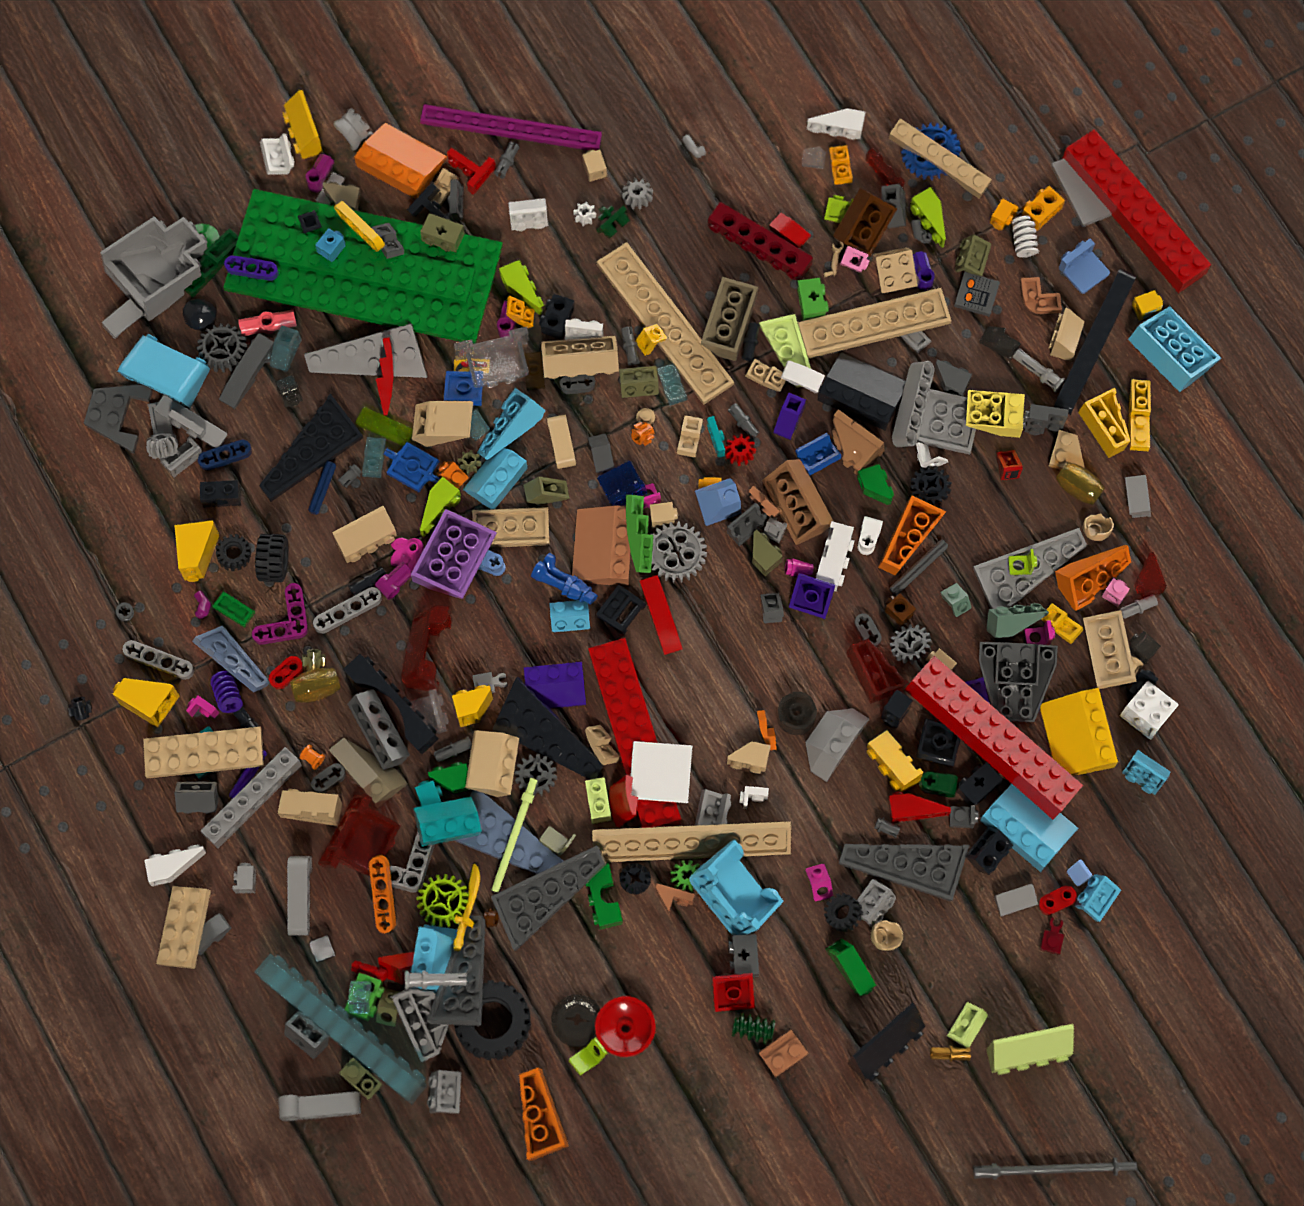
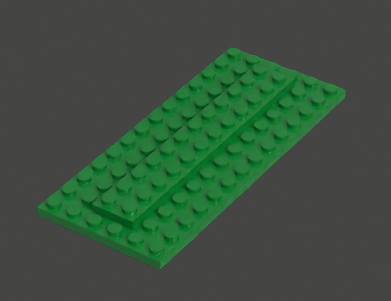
[223,189,503,345]

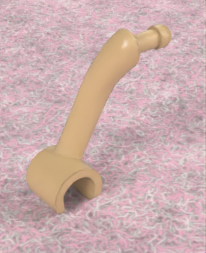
[824,242,844,277]

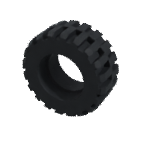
[454,980,531,1061]

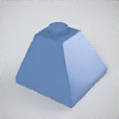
[695,478,741,526]

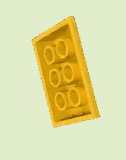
[1040,688,1118,776]

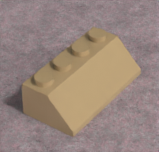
[541,336,619,379]

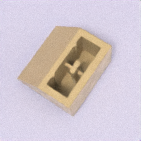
[1049,308,1084,362]

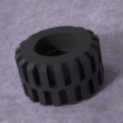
[255,534,289,583]

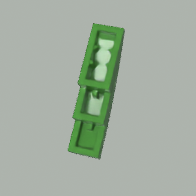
[626,495,653,573]

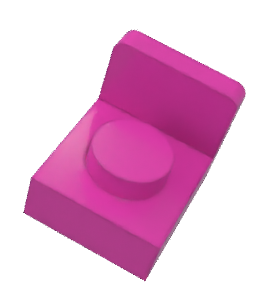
[186,696,219,719]

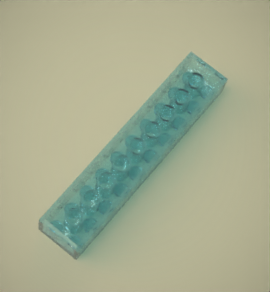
[255,953,427,1105]

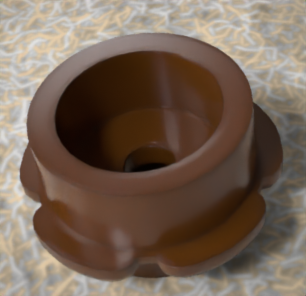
[483,908,499,928]

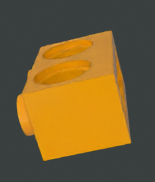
[1022,186,1065,231]

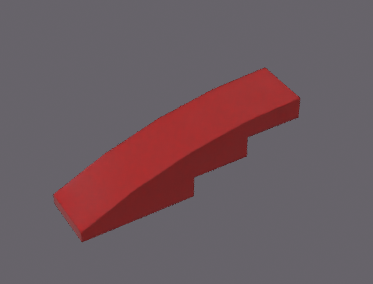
[376,337,394,416]
[639,575,683,655]

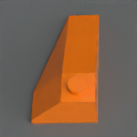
[1055,545,1131,611]

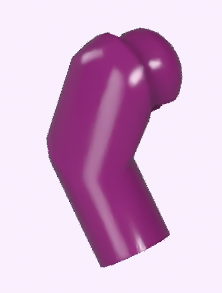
[194,590,211,619]

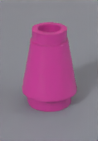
[784,558,814,577]

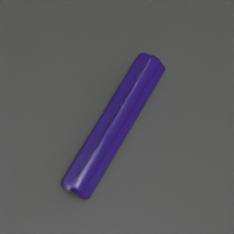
[229,750,267,799]

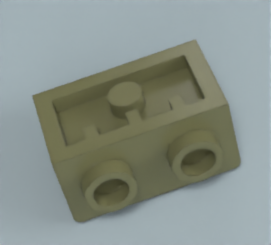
[955,234,991,276]
[619,366,659,398]

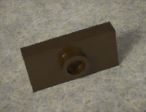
[523,352,545,390]

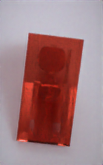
[1135,552,1167,599]

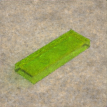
[355,407,413,446]

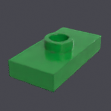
[212,591,255,628]

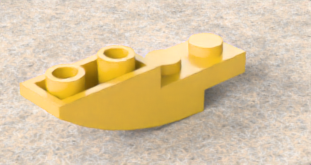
[1128,379,1151,451]

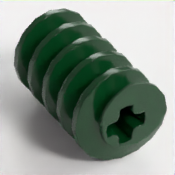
[732,1013,775,1044]

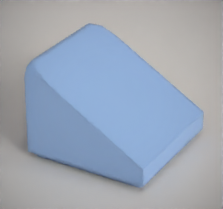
[1067,859,1092,886]

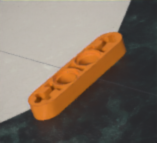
[369,855,396,933]

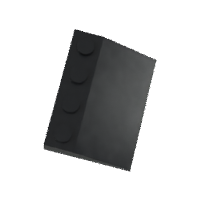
[818,352,906,431]
[848,1002,926,1082]

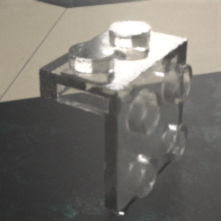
[410,689,449,734]

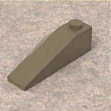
[329,738,408,809]

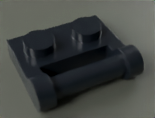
[596,585,646,635]

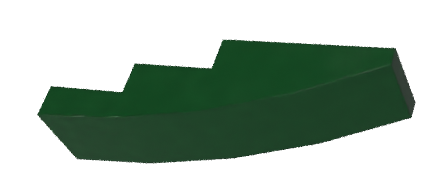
[184,228,239,297]

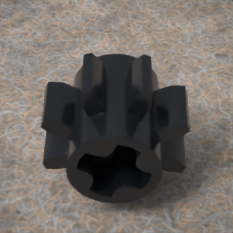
[67,697,93,721]

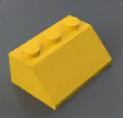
[282,90,323,160]

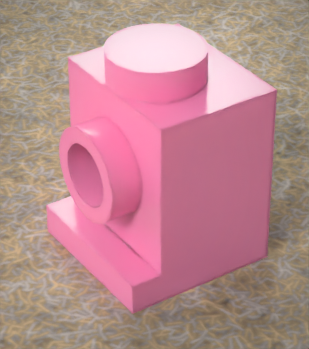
[839,246,870,273]
[1102,578,1130,607]

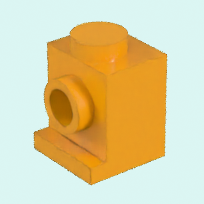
[990,198,1019,230]

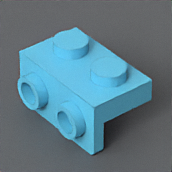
[550,600,590,632]

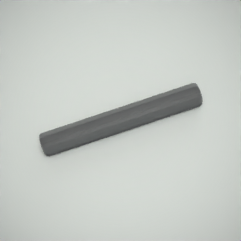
[889,539,948,596]

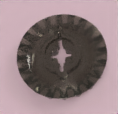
[551,994,601,1047]

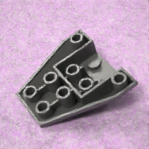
[979,642,1058,722]

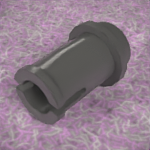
[338,464,362,488]
[874,817,901,838]

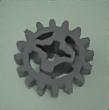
[890,624,933,665]
[515,754,557,797]

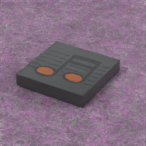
[954,272,1000,317]

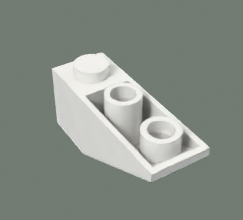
[807,109,865,140]
[144,845,206,886]

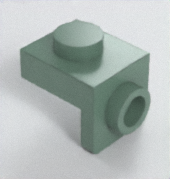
[940,583,972,617]

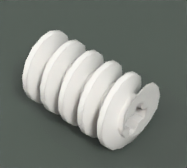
[1012,216,1039,257]

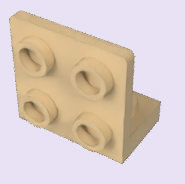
[872,247,917,293]

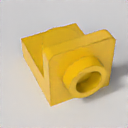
[635,324,667,356]

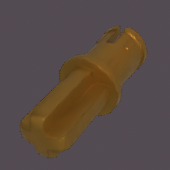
[930,1046,971,1062]

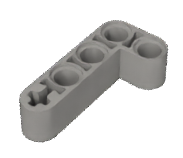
[390,832,435,893]
[287,856,312,935]
[278,1092,361,1121]

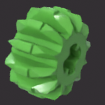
[671,860,700,893]

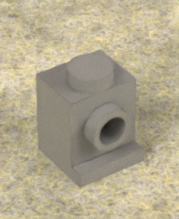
[233,863,256,893]

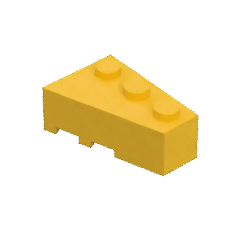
[1078,388,1130,458]
[866,730,923,793]

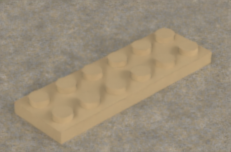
[143,727,264,778]

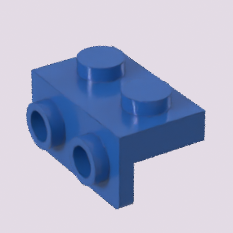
[795,433,842,476]

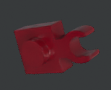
[1040,918,1064,955]

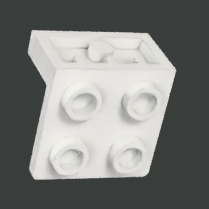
[1120,681,1178,740]

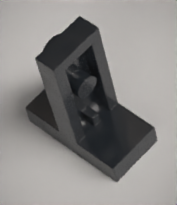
[407,183,455,221]

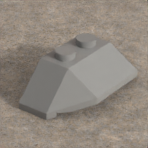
[805,708,869,782]
[392,988,448,1062]

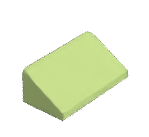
[947,1002,988,1048]

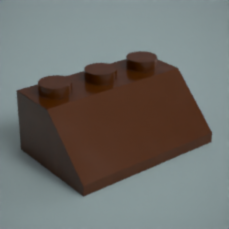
[833,188,897,257]

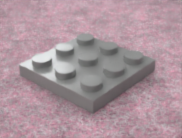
[916,389,976,455]

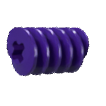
[210,671,243,713]

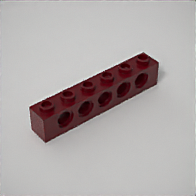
[708,202,813,281]

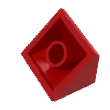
[712,973,755,1012]

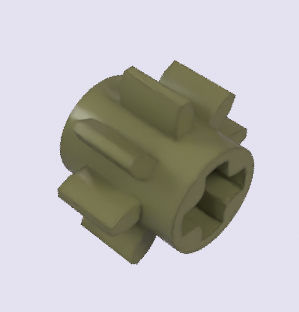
[458,450,482,475]
[302,649,326,672]

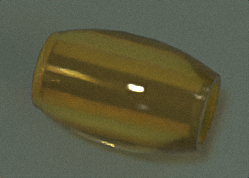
[1055,462,1105,505]
[290,668,341,703]

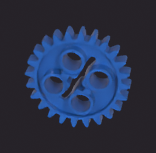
[901,123,961,180]

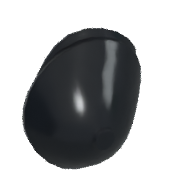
[183,299,217,331]

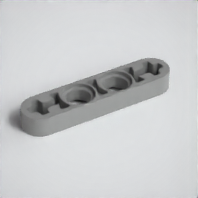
[313,587,382,634]
[123,640,194,680]

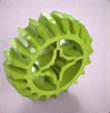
[416,874,469,928]

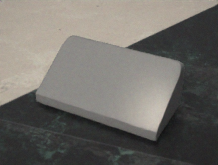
[994,884,1038,917]

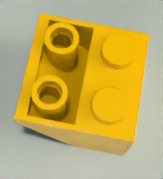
[452,685,493,727]

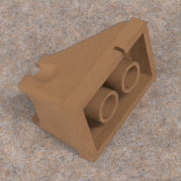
[832,410,885,475]

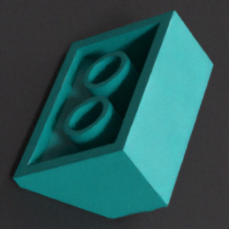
[413,797,482,847]

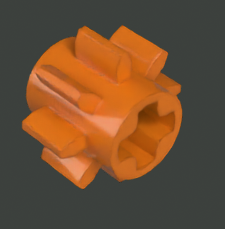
[631,422,654,446]

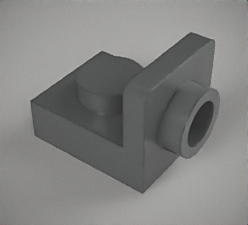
[949,805,978,828]

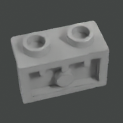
[857,879,896,928]
[427,1070,461,1114]

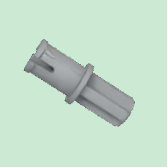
[1120,594,1158,619]

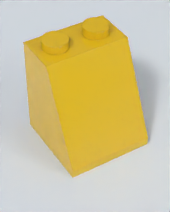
[175,520,219,582]
[113,678,180,728]

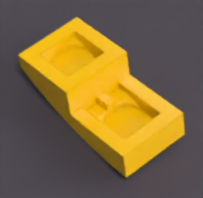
[1041,603,1083,644]

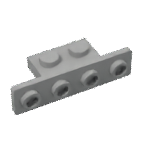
[155,395,227,448]

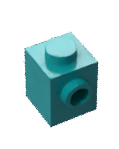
[415,780,443,806]

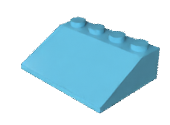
[1128,306,1221,392]
[980,784,1078,872]

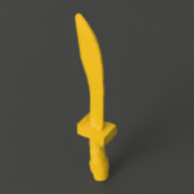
[453,864,480,951]

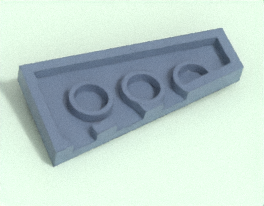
[192,626,270,692]

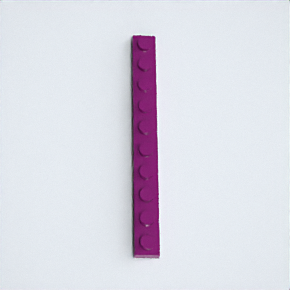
[420,105,602,151]

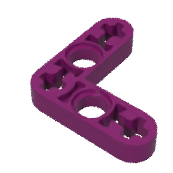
[252,583,308,645]

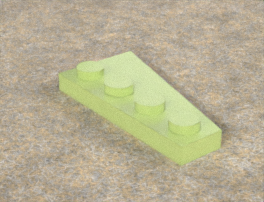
[759,314,811,388]

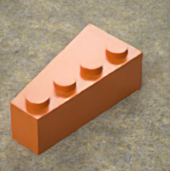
[878,496,946,575]
[519,1068,569,1161]

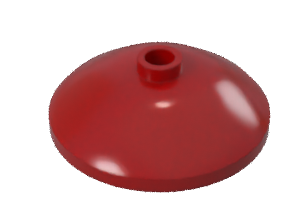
[595,996,656,1057]

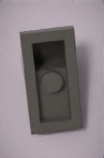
[760,593,784,623]

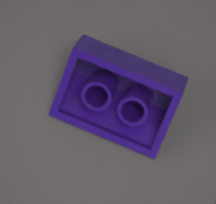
[524,662,586,709]

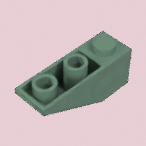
[986,603,1049,638]

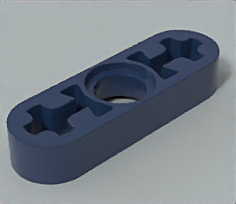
[198,440,252,471]

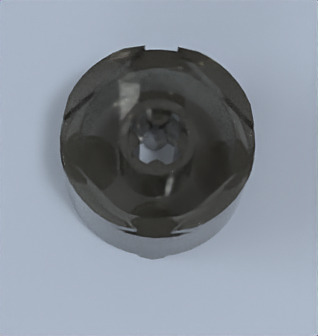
[777,691,817,735]

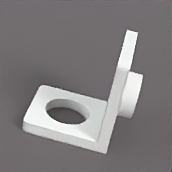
[916,442,948,469]

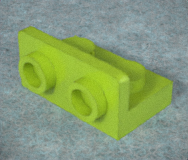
[824,195,853,223]

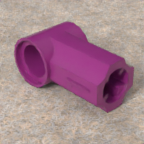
[306,154,335,192]
[497,301,516,340]
[375,561,412,600]

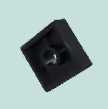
[916,718,961,767]

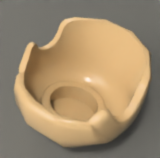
[1082,513,1114,541]
[871,920,903,951]

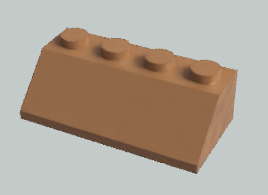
[762,459,834,545]

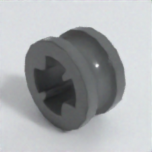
[116,603,134,621]

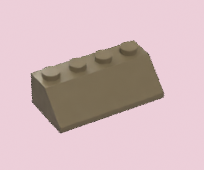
[701,277,758,361]

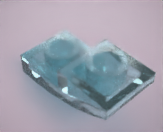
[657,364,687,406]
[362,437,386,478]

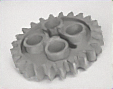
[650,522,707,583]

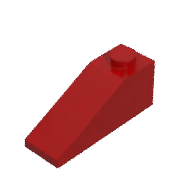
[888,792,951,823]

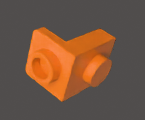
[436,461,469,489]

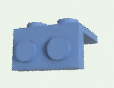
[1059,239,1110,294]

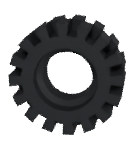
[215,534,251,571]
[824,893,863,932]

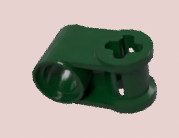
[919,772,958,798]

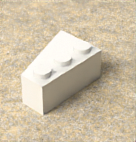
[816,521,855,592]

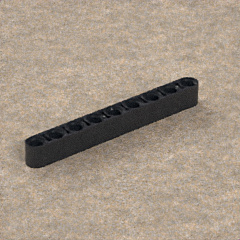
[1054,269,1137,415]

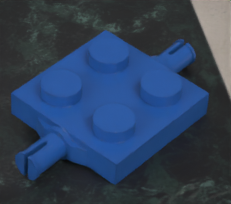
[384,442,441,493]

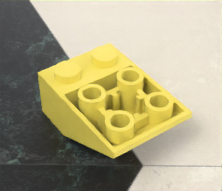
[966,390,1025,438]

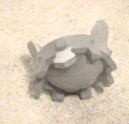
[334,108,373,151]

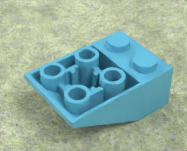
[1122,750,1171,795]

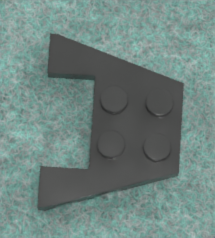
[84,384,153,453]

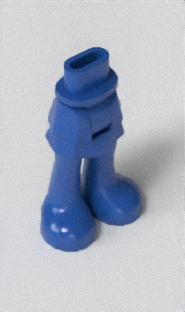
[531,553,598,605]

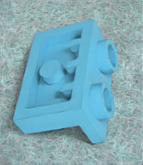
[1074,874,1121,922]

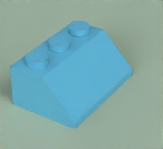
[463,448,528,509]

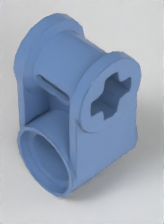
[479,550,506,576]

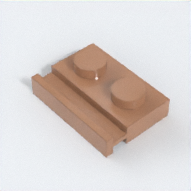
[758,1030,808,1078]

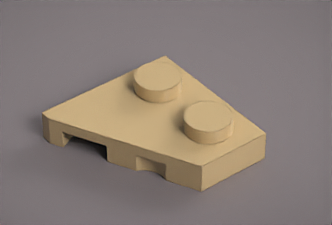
[1049,430,1085,476]

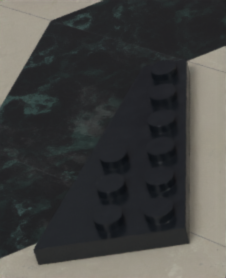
[259,394,363,502]
[492,677,604,780]

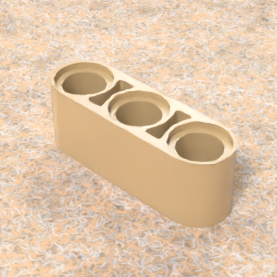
[547,415,576,469]

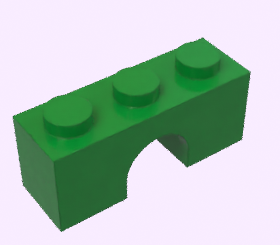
[585,864,623,930]

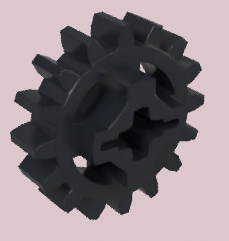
[910,465,952,506]

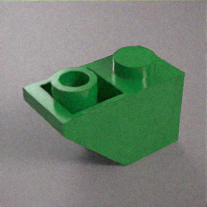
[857,464,894,505]
[428,762,472,794]

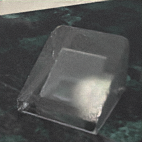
[802,147,826,168]

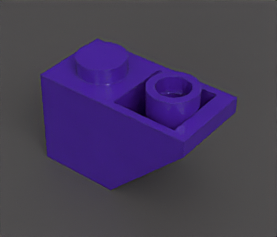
[773,393,806,440]

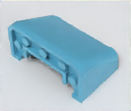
[117,334,210,408]
[689,840,783,935]

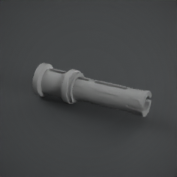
[1013,348,1066,393]
[405,971,467,989]

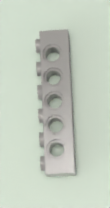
[201,747,302,849]

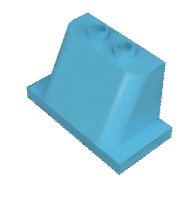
[409,925,458,995]

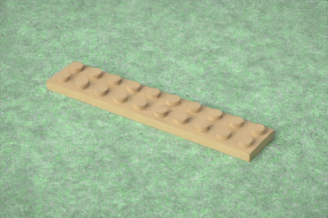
[597,242,734,405]
[592,822,791,862]

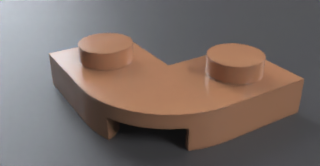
[1020,277,1062,314]
[749,486,781,517]

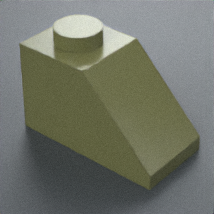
[524,477,569,504]

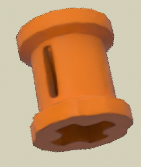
[299,744,325,770]

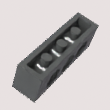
[348,689,410,770]

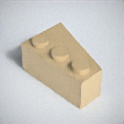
[278,789,342,826]

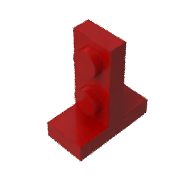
[447,147,496,195]

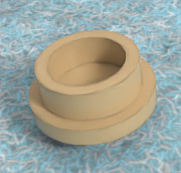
[636,408,655,425]

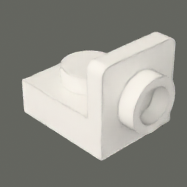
[740,786,769,809]

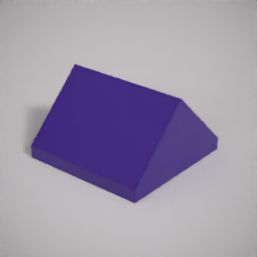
[789,573,835,619]

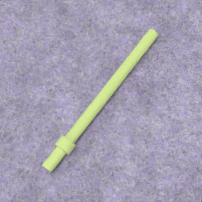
[491,778,538,892]

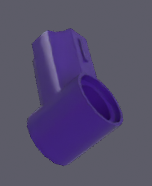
[913,251,935,291]

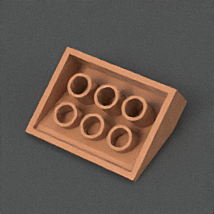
[572,506,631,586]

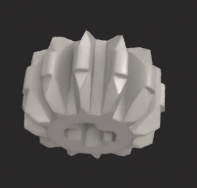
[622,178,653,210]
[146,432,179,459]

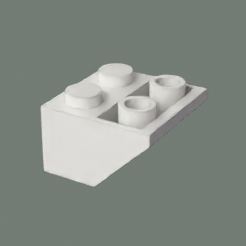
[508,198,548,231]

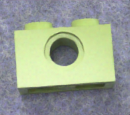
[585,778,611,824]

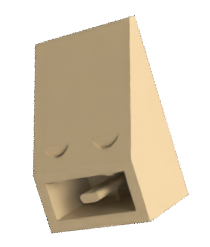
[412,401,473,447]

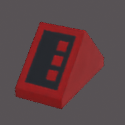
[996,450,1023,480]

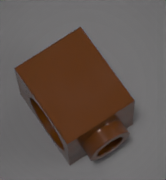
[885,593,916,627]

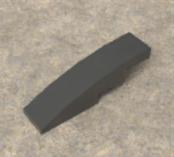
[219,333,275,409]

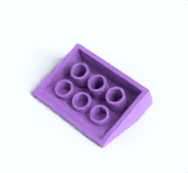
[411,509,497,599]

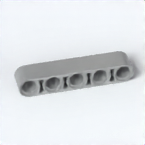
[892,361,934,448]

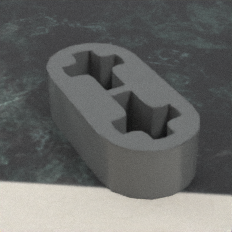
[560,374,595,394]
[854,613,881,649]
[311,764,346,793]

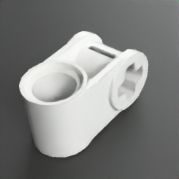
[858,516,883,555]

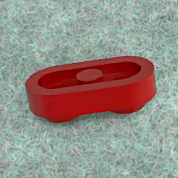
[269,656,303,689]
[1038,886,1077,915]

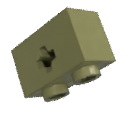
[420,213,464,252]

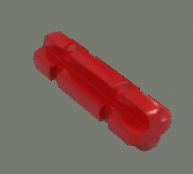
[351,960,388,981]

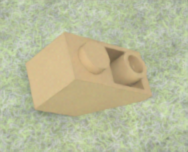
[727,741,771,774]

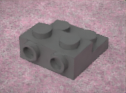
[1023,404,1068,435]

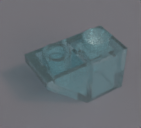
[270,325,301,372]

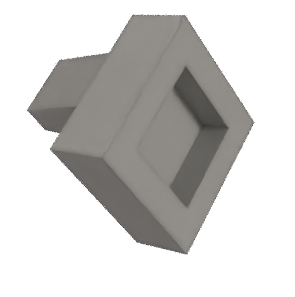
[763,517,787,543]

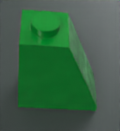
[825,938,876,996]

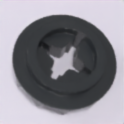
[620,863,651,894]

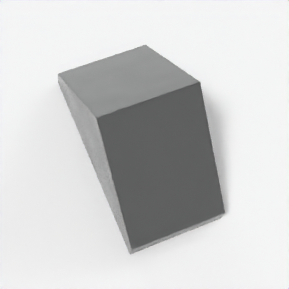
[587,433,614,473]

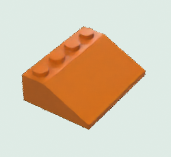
[354,123,447,199]

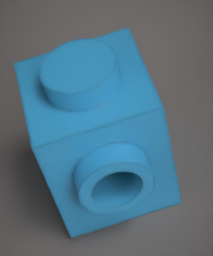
[315,228,346,262]

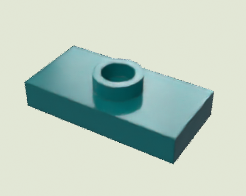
[707,416,725,458]

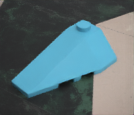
[477,388,546,460]

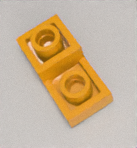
[829,145,853,185]
[506,296,535,328]

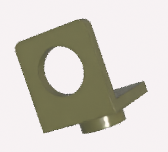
[539,826,576,857]
[376,988,400,1027]

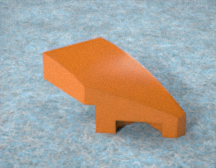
[757,710,776,750]

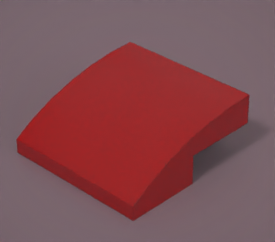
[609,775,638,827]

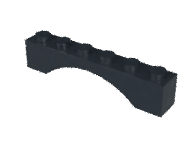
[343,654,439,754]

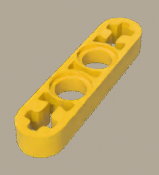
[334,201,385,252]

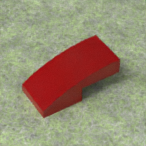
[769,213,811,249]

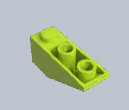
[910,187,946,248]
[499,260,544,315]
[420,477,461,538]

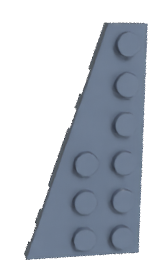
[453,790,564,874]

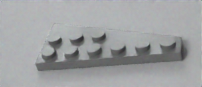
[304,323,428,378]
[973,528,1087,609]

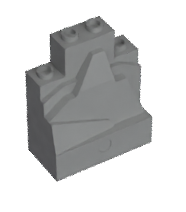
[100,216,208,321]

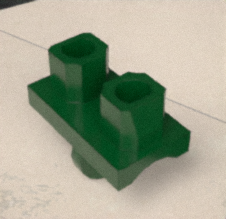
[596,205,630,238]

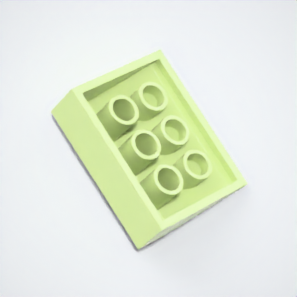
[986,1024,1074,1075]

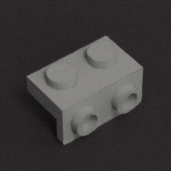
[695,789,731,826]

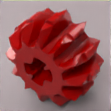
[724,434,756,466]

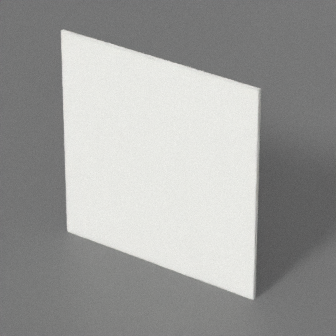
[631,741,692,803]

